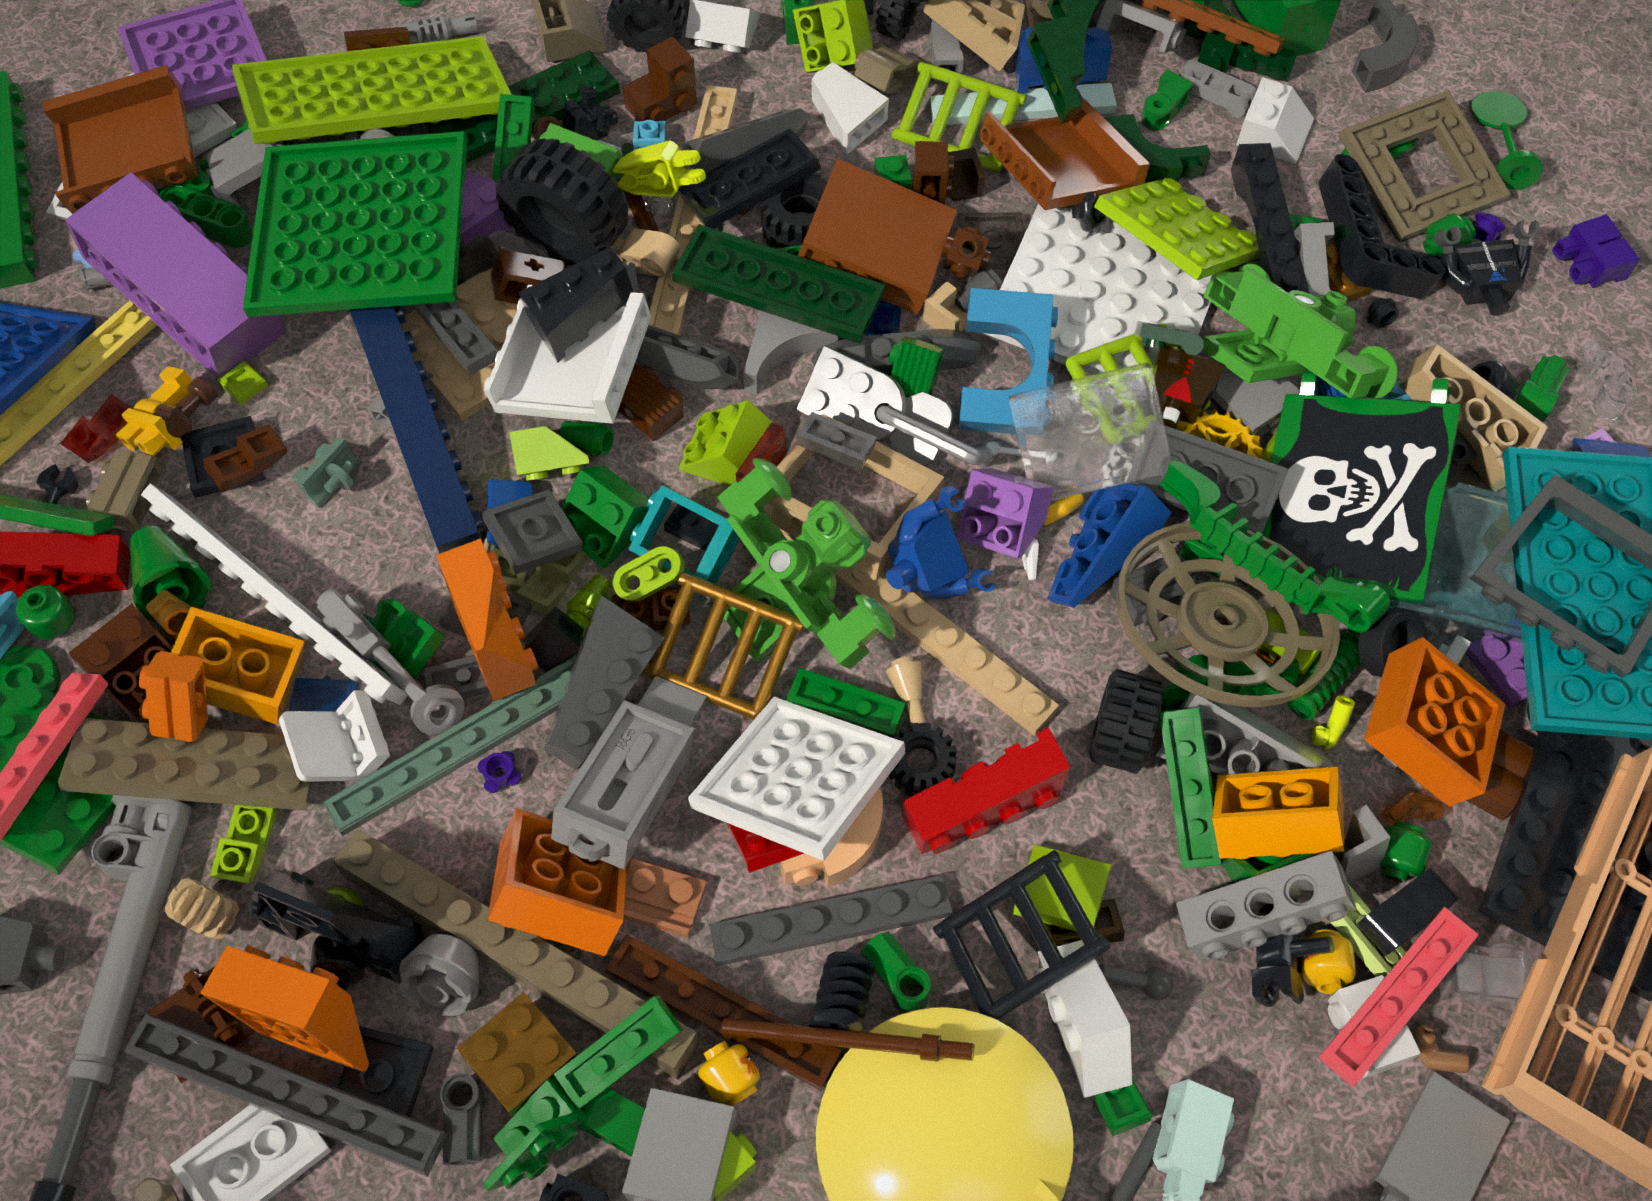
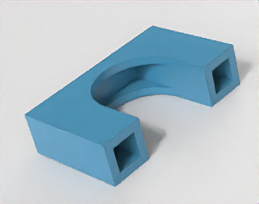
[958,288,1058,436]

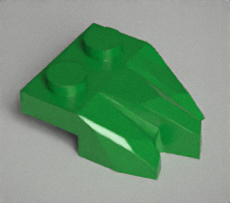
[349,598,445,679]

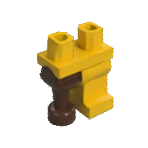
[116,366,218,457]

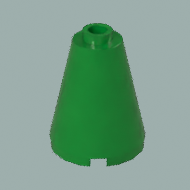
[130,526,212,622]

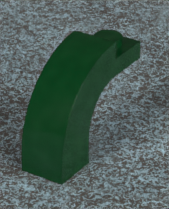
[1103,114,1211,183]

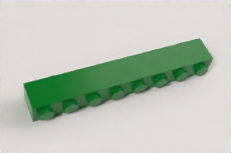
[0,71,39,289]

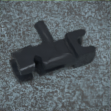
[1251,904,1334,1007]

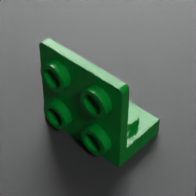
[483,1077,587,1191]

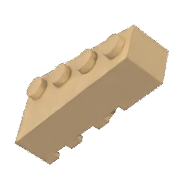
[1399,344,1548,492]

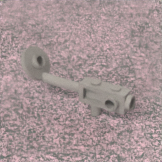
[317,589,465,735]

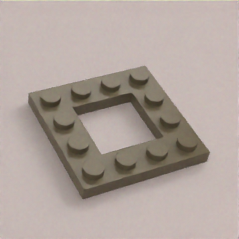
[1339,90,1511,242]

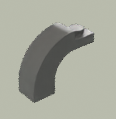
[1352,0,1418,93]

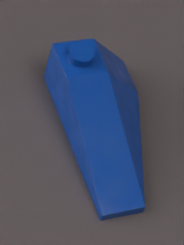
[1047,480,1172,608]

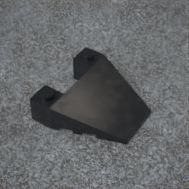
[251,871,425,984]

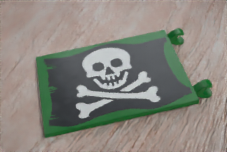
[1243,371,1461,603]

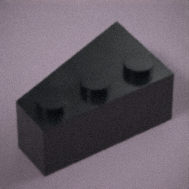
[518,246,634,363]

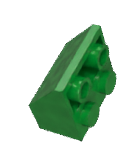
[562,466,649,568]

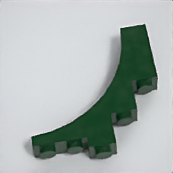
[1183,0,1298,82]

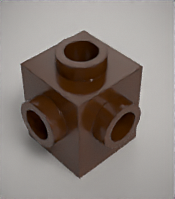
[942,227,991,278]

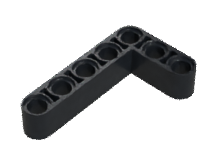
[1318,154,1446,299]

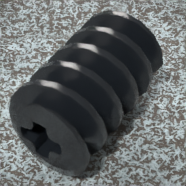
[809,951,876,1032]

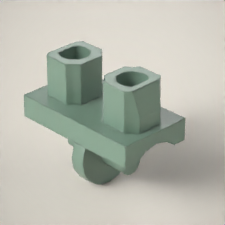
[292,437,361,508]

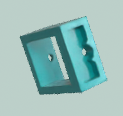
[628,485,740,584]

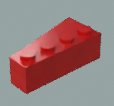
[0,531,131,598]
[902,727,1070,854]

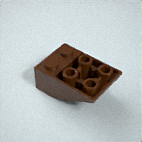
[69,604,173,723]

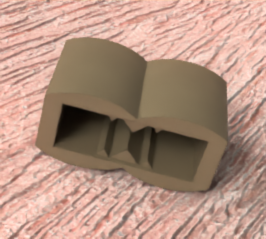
[854,46,919,94]

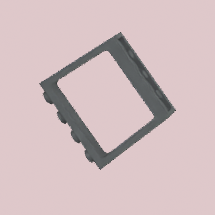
[1469,474,1652,678]

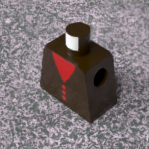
[1148,345,1225,429]

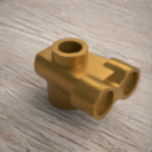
[146,590,203,644]

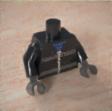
[1434,220,1540,316]

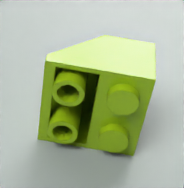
[793,0,873,72]
[678,400,776,486]
[509,426,590,481]

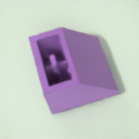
[956,468,1053,559]

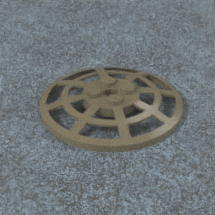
[1116,522,1340,707]

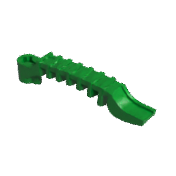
[1160,460,1391,632]

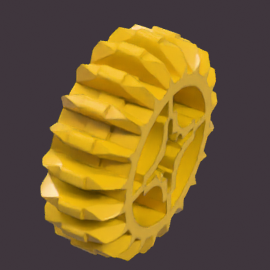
[1177,408,1263,459]

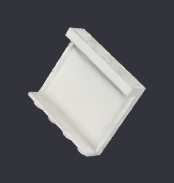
[484,285,651,424]

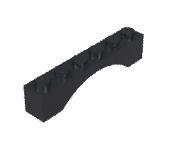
[1231,143,1310,320]

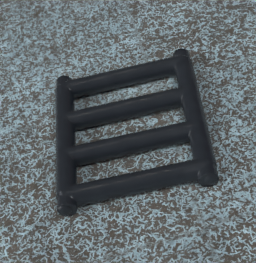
[933,850,1111,1020]

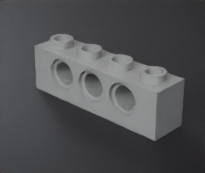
[1176,850,1357,960]

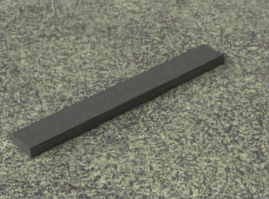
[123,1013,448,1177]

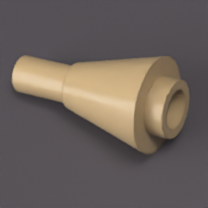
[886,657,926,726]

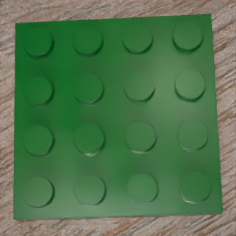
[0,679,116,875]

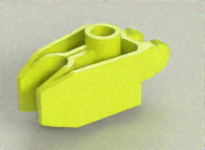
[613,140,706,198]

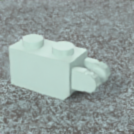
[1152,1079,1234,1201]

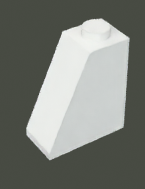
[811,62,889,154]

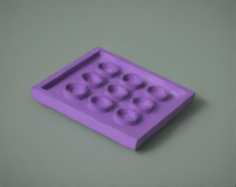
[117,0,267,111]

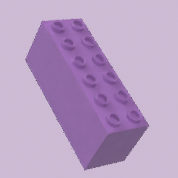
[65,172,284,379]

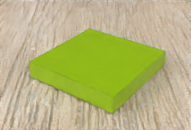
[1013,844,1111,931]

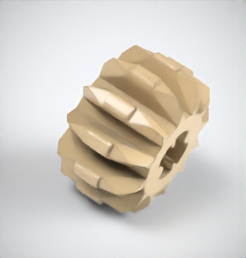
[164,878,240,939]

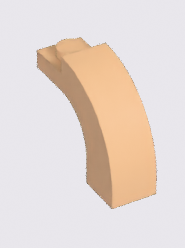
[780,788,883,888]

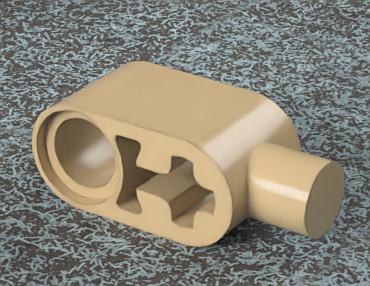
[611,229,681,277]

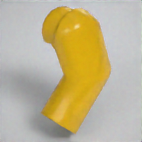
[1043,490,1084,525]

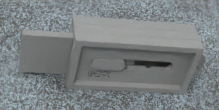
[551,676,707,870]

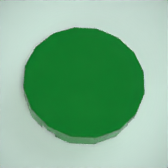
[0,645,61,707]

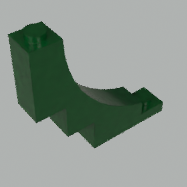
[1026,0,1103,124]

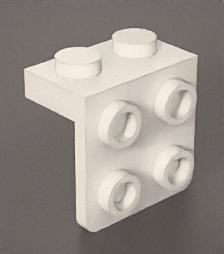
[279,690,390,782]

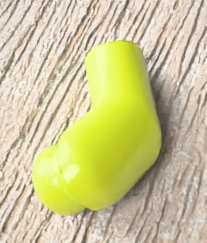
[1311,696,1355,749]

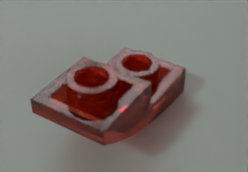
[60,394,133,463]

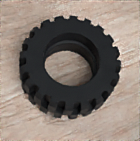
[496,138,628,266]

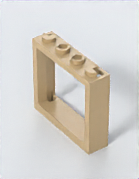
[763,413,944,581]

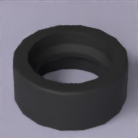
[1358,608,1428,677]

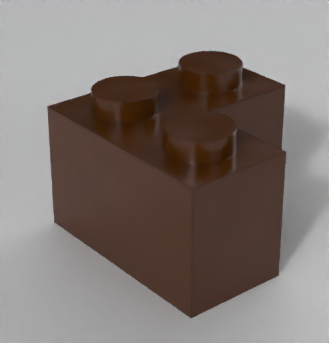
[623,36,697,121]

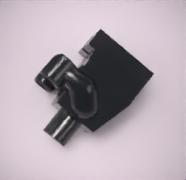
[562,86,618,141]

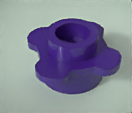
[1472,212,1505,242]
[477,751,521,793]

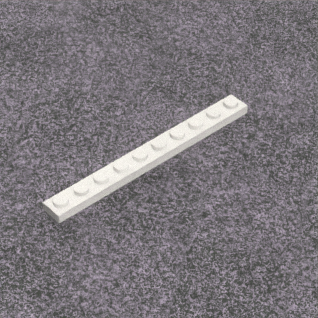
[141,484,408,705]

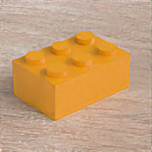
[171,607,305,725]
[1212,766,1344,860]

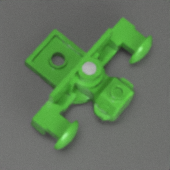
[1202,264,1398,399]
[717,458,896,669]

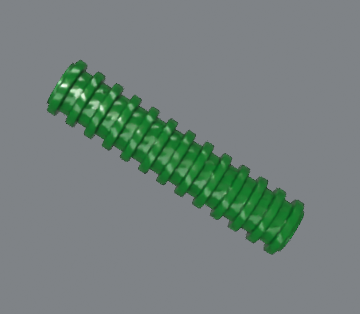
[1287,628,1362,720]

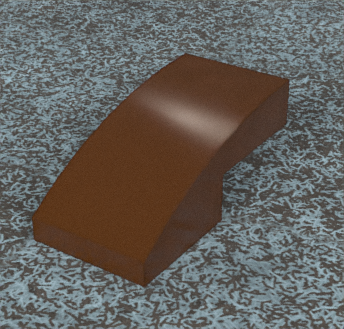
[204,424,287,492]

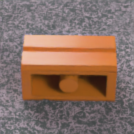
[139,651,208,742]

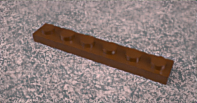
[605,934,842,1091]

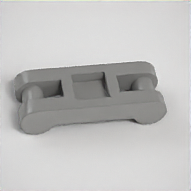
[1178,60,1257,118]

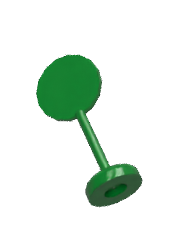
[1470,91,1543,190]

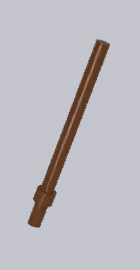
[722,1018,975,1062]

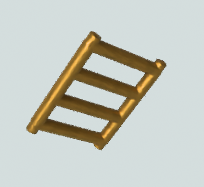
[642,572,805,720]

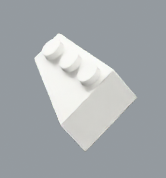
[1034,940,1132,1098]

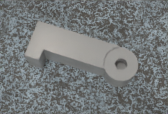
[930,18,964,82]
[1294,222,1335,296]

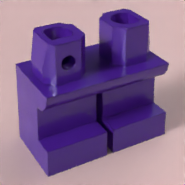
[1552,214,1640,288]

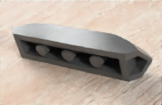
[681,108,809,173]
[635,325,740,389]
[811,329,982,376]

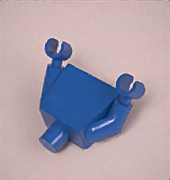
[886,486,996,600]

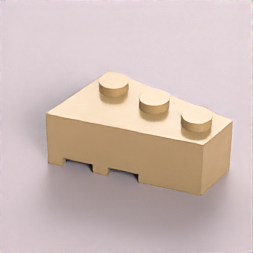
[923,0,1025,72]

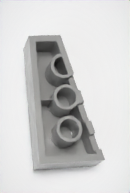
[1155,681,1332,775]

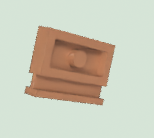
[624,859,707,939]

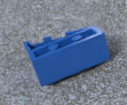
[1014,27,1112,93]

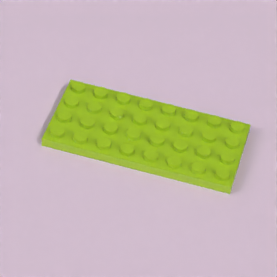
[232,36,512,145]

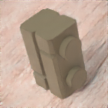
[86,449,165,533]

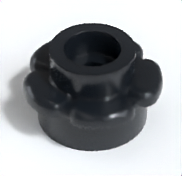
[1367,298,1399,329]

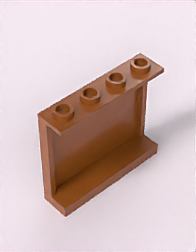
[42,65,198,214]
[980,96,1150,210]
[798,158,957,315]

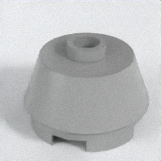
[399,934,480,1016]

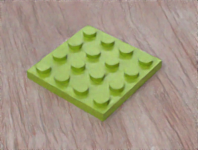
[1094,178,1259,280]

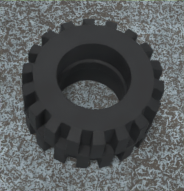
[607,0,690,53]
[761,172,829,249]
[1089,669,1164,774]

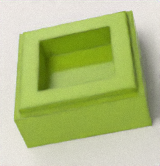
[217,360,268,406]

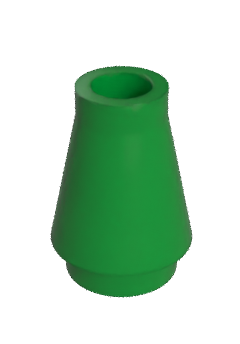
[559,421,614,457]

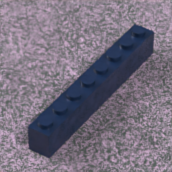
[350,306,485,554]

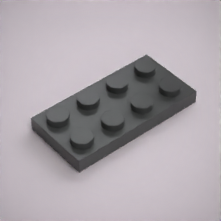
[1125,421,1288,534]

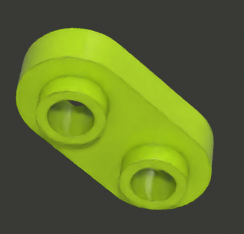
[613,546,685,602]

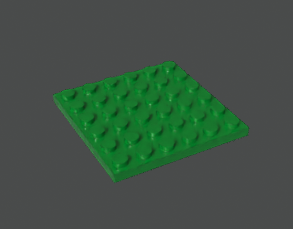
[243,131,467,317]

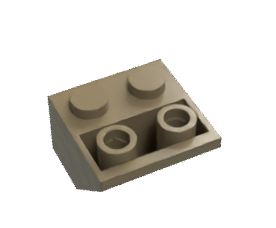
[531,0,607,63]

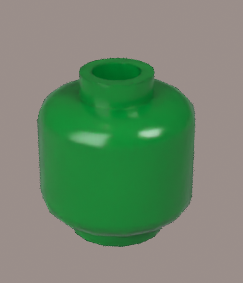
[1423,213,1476,260]
[15,584,75,640]
[1380,821,1432,882]

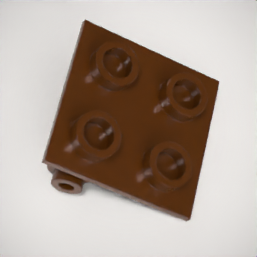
[140,967,256,1083]

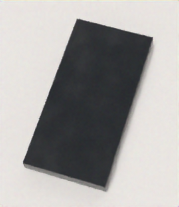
[679,128,821,228]

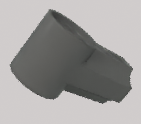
[440,1073,485,1165]

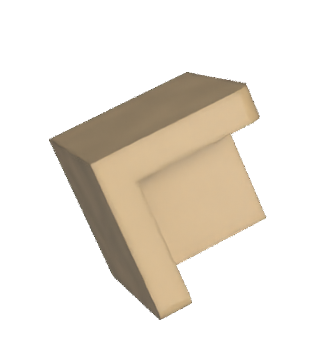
[923,281,967,332]

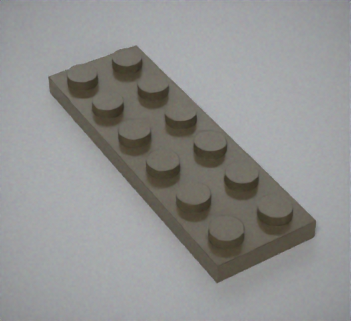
[58,718,313,811]

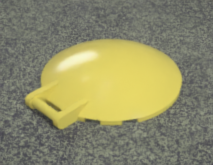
[816,1007,1074,1201]

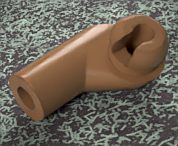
[1412,1025,1469,1073]

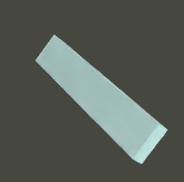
[929,83,1117,125]

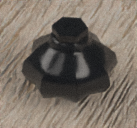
[1072,192,1106,233]

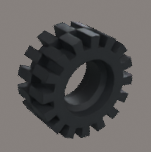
[875,0,920,41]
[889,723,957,796]

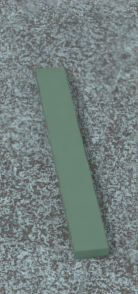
[322,654,578,836]

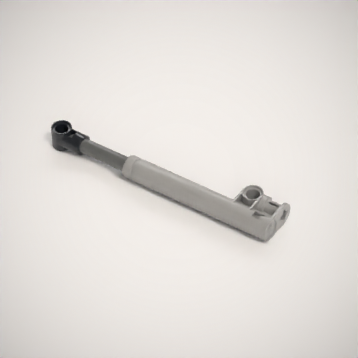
[29,795,192,1201]

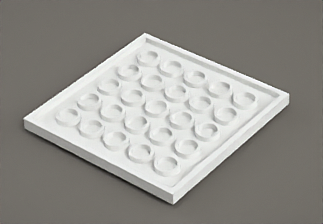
[984,203,1212,397]

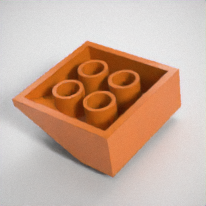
[436,538,539,702]
[1364,637,1506,807]
[488,808,626,956]
[200,945,369,1072]

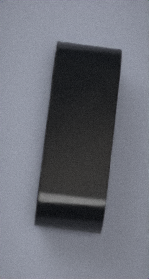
[1357,867,1460,956]

